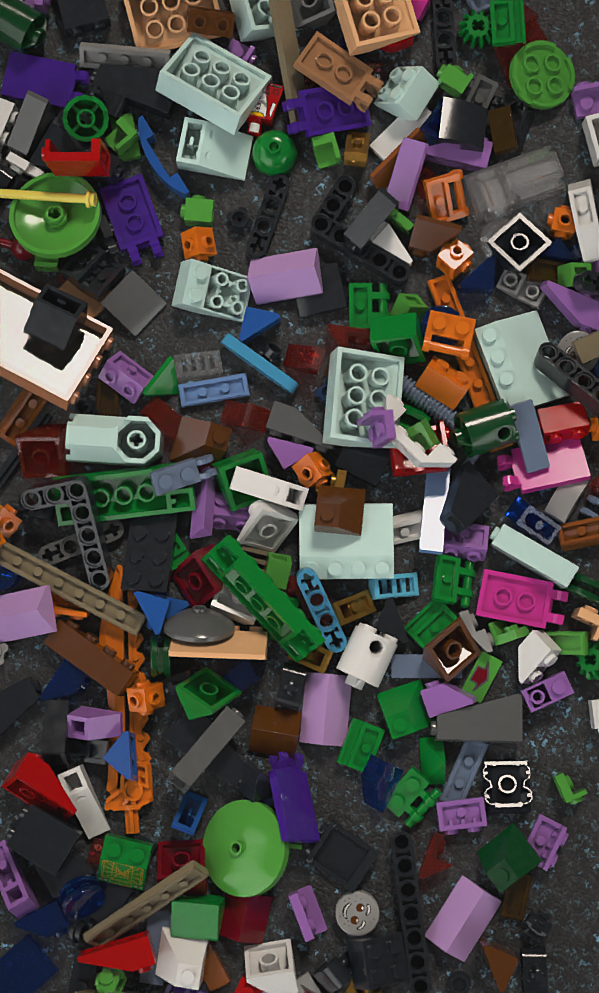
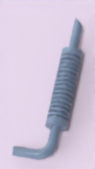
[402,372,481,465]

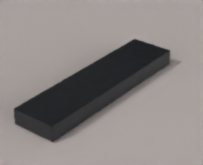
[90,833,158,922]

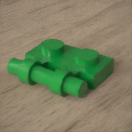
[349,283,390,330]
[431,554,476,608]
[381,766,442,828]

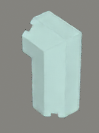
[65,413,165,467]

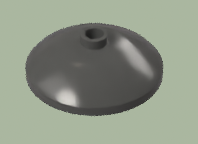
[164,605,235,643]

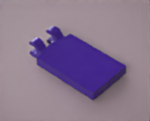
[0,51,91,109]
[282,87,371,138]
[99,174,165,266]
[268,752,320,843]

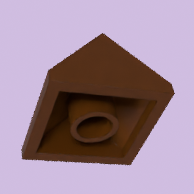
[422,617,481,683]
[249,705,302,759]
[479,938,519,993]

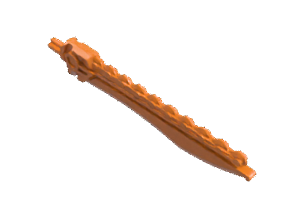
[99,565,154,834]

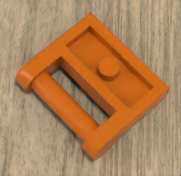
[423,169,470,222]
[422,310,476,360]

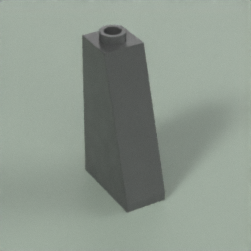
[430,694,522,743]
[167,706,245,794]

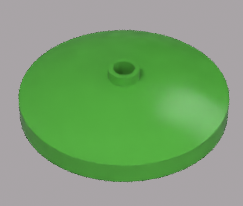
[9,172,102,258]
[203,800,289,897]

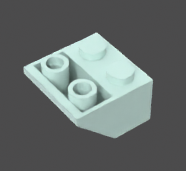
[374,66,440,121]

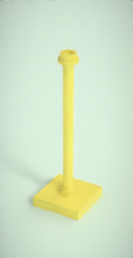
[0,189,97,208]

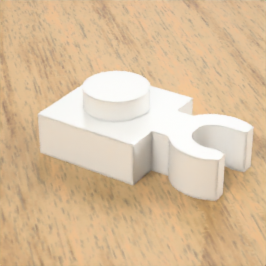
[6,151,44,178]

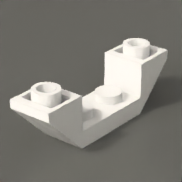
[568,179,599,263]
[382,393,457,467]

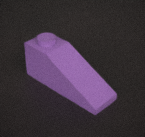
[425,138,493,175]
[540,280,599,333]
[0,839,39,919]

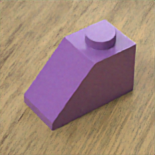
[420,680,478,718]

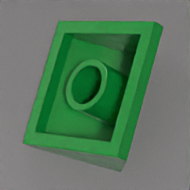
[175,667,242,720]
[171,894,226,941]

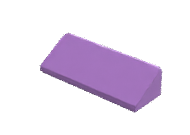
[387,137,429,211]
[190,467,216,539]

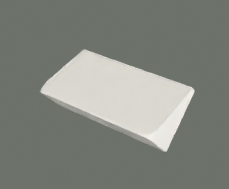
[393,510,423,545]

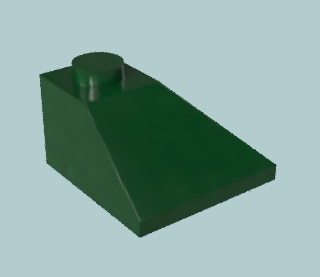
[477,823,543,893]

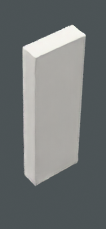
[369,107,433,161]

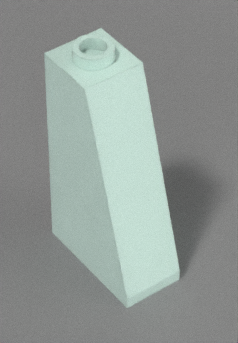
[489,524,579,589]

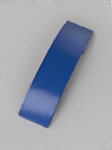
[138,116,191,199]

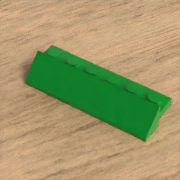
[53,462,196,526]
[201,534,325,663]

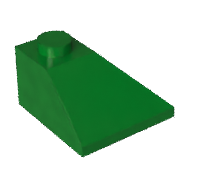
[376,679,435,740]

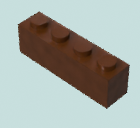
[44,618,139,697]

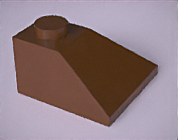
[408,214,462,258]
[169,416,232,471]
[314,485,366,536]

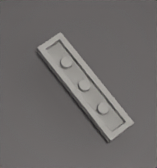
[79,42,171,69]

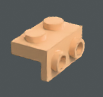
[571,605,599,641]

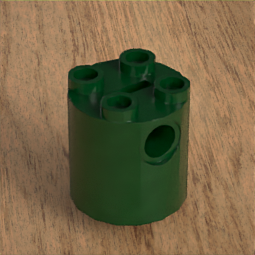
[0,0,46,54]
[451,398,520,458]

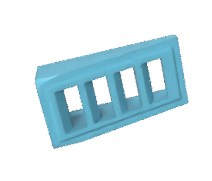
[368,572,419,600]

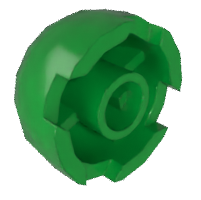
[62,95,109,142]
[252,130,297,176]

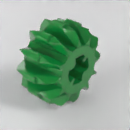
[458,9,492,49]
[575,641,599,680]

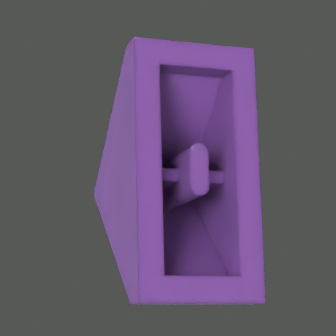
[267,437,314,472]

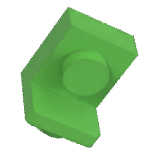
[488,620,530,646]
[552,772,588,805]

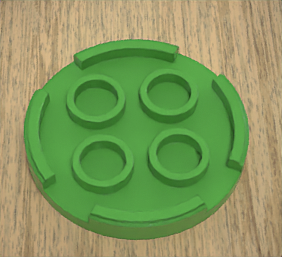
[509,40,575,110]

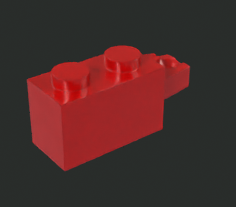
[537,402,590,444]

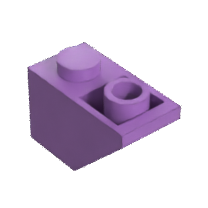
[521,671,574,713]
[67,706,123,741]

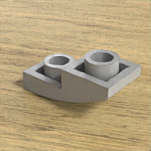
[496,270,546,310]
[544,480,589,524]
[457,610,495,653]

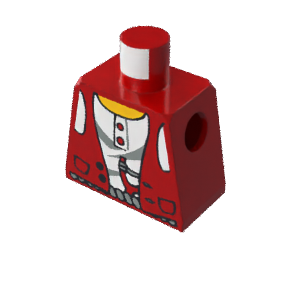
[245,83,284,136]

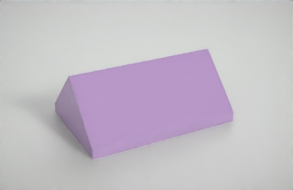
[247,248,323,305]
[0,585,57,643]
[299,672,351,746]
[425,875,502,962]

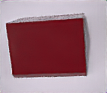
[219,892,273,944]

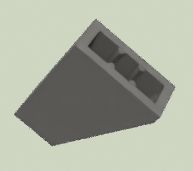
[7,90,56,160]

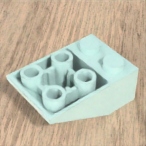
[176,117,253,181]
[172,259,251,322]

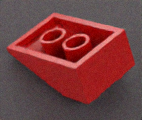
[1,752,77,820]
[77,930,157,973]

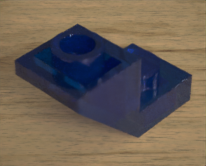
[539,238,582,263]

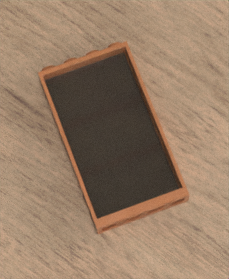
[0,269,114,411]

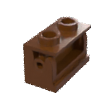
[186,5,235,38]

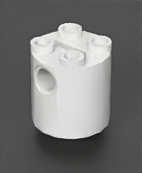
[336,623,398,691]

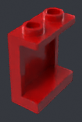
[41,138,111,176]
[389,421,450,477]

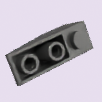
[266,401,333,453]

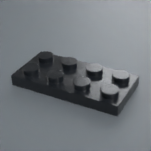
[121,512,180,595]

